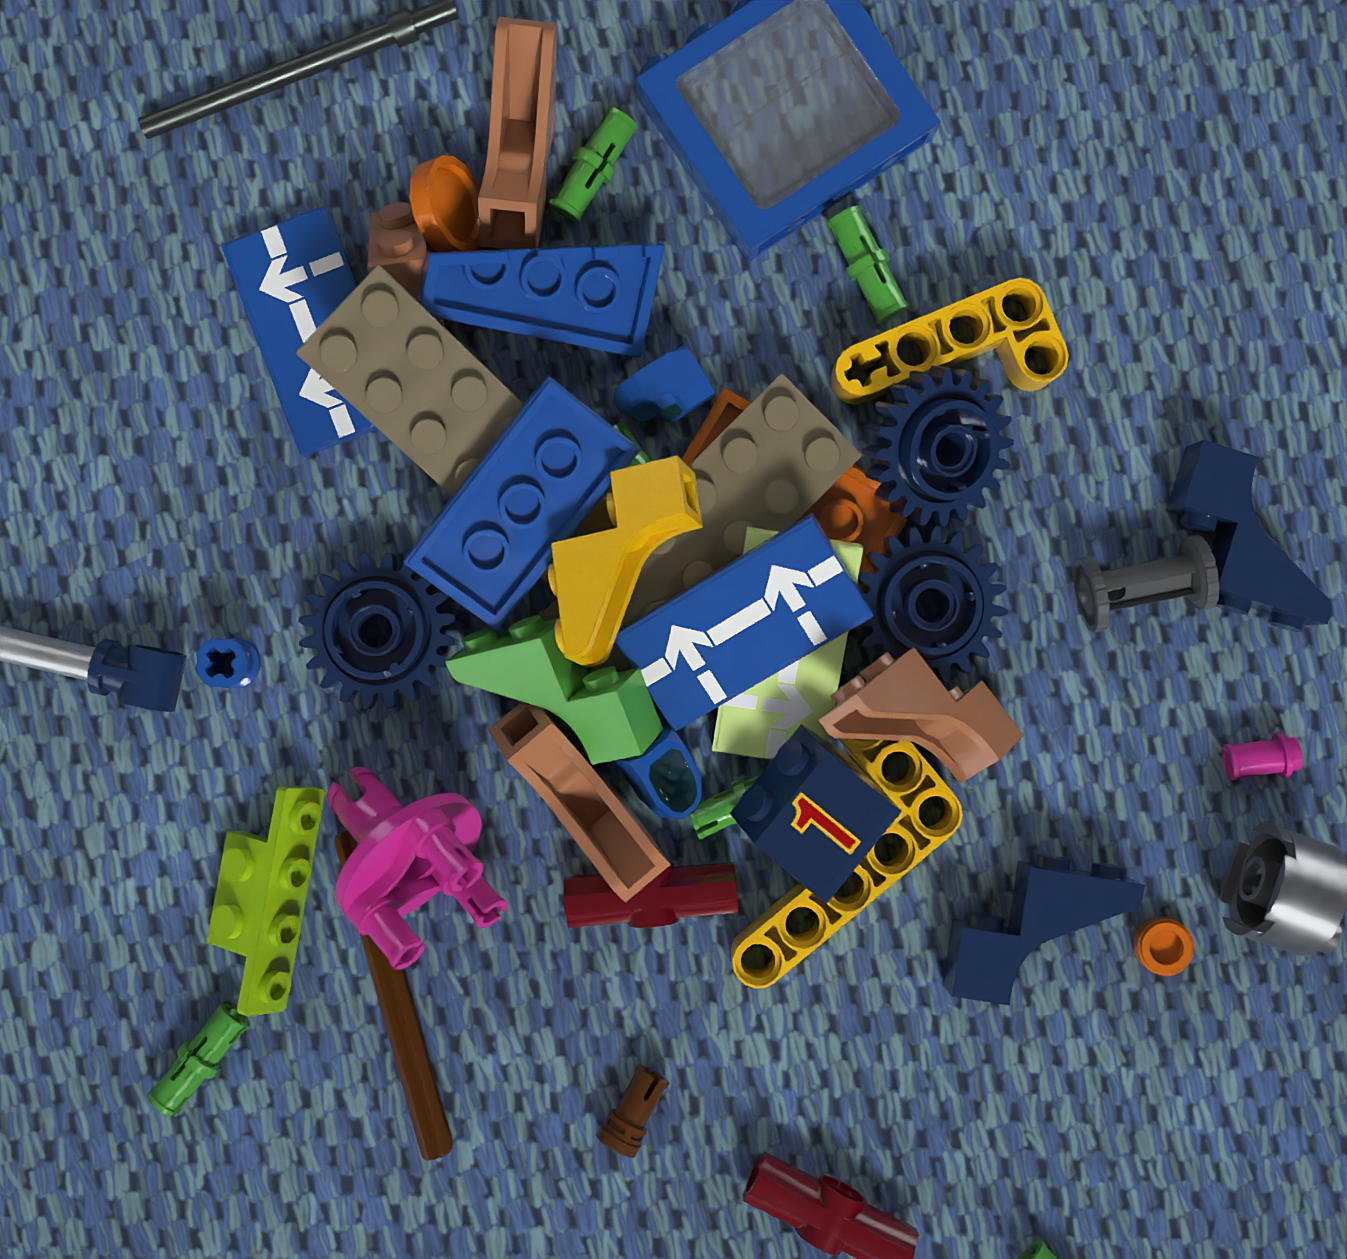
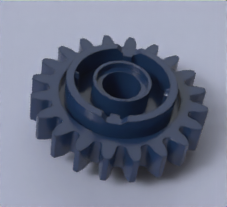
[862,366,1014,527]
[857,526,1008,683]
[298,552,459,709]

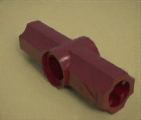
[563,862,739,928]
[742,1151,919,1259]

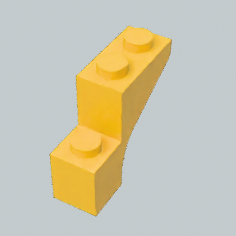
[548,456,703,668]

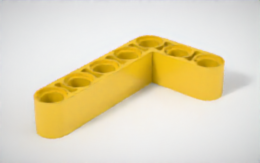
[730,738,963,989]

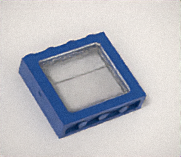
[635,0,941,262]

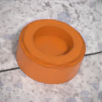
[1133,916,1194,976]

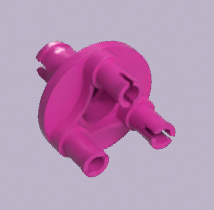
[326,767,508,970]

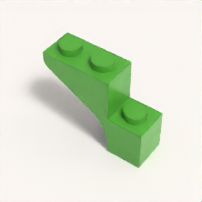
[445,615,663,765]

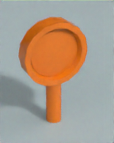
[409,155,480,252]

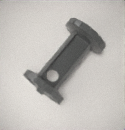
[1073,534,1219,632]

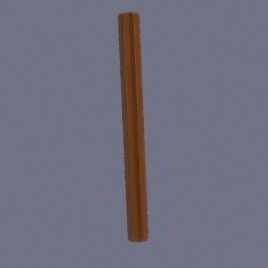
[334,831,453,1161]

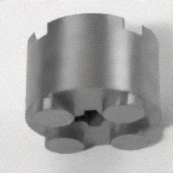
[1220,823,1347,956]

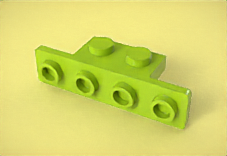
[207,786,325,1016]

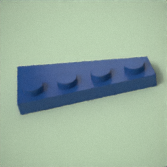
[417,243,665,358]

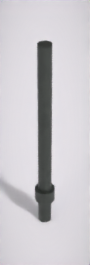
[138,0,459,139]

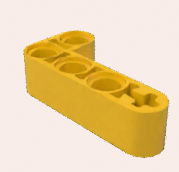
[830,278,1069,405]

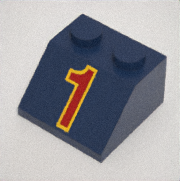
[730,724,902,903]

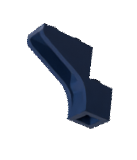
[1166,440,1332,632]
[943,853,1145,1005]

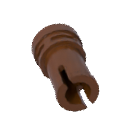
[595,1064,669,1158]

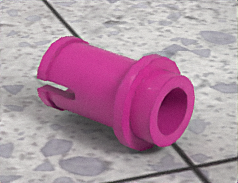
[1222,732,1303,781]

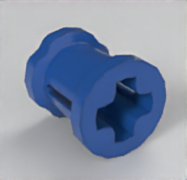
[195,638,261,688]

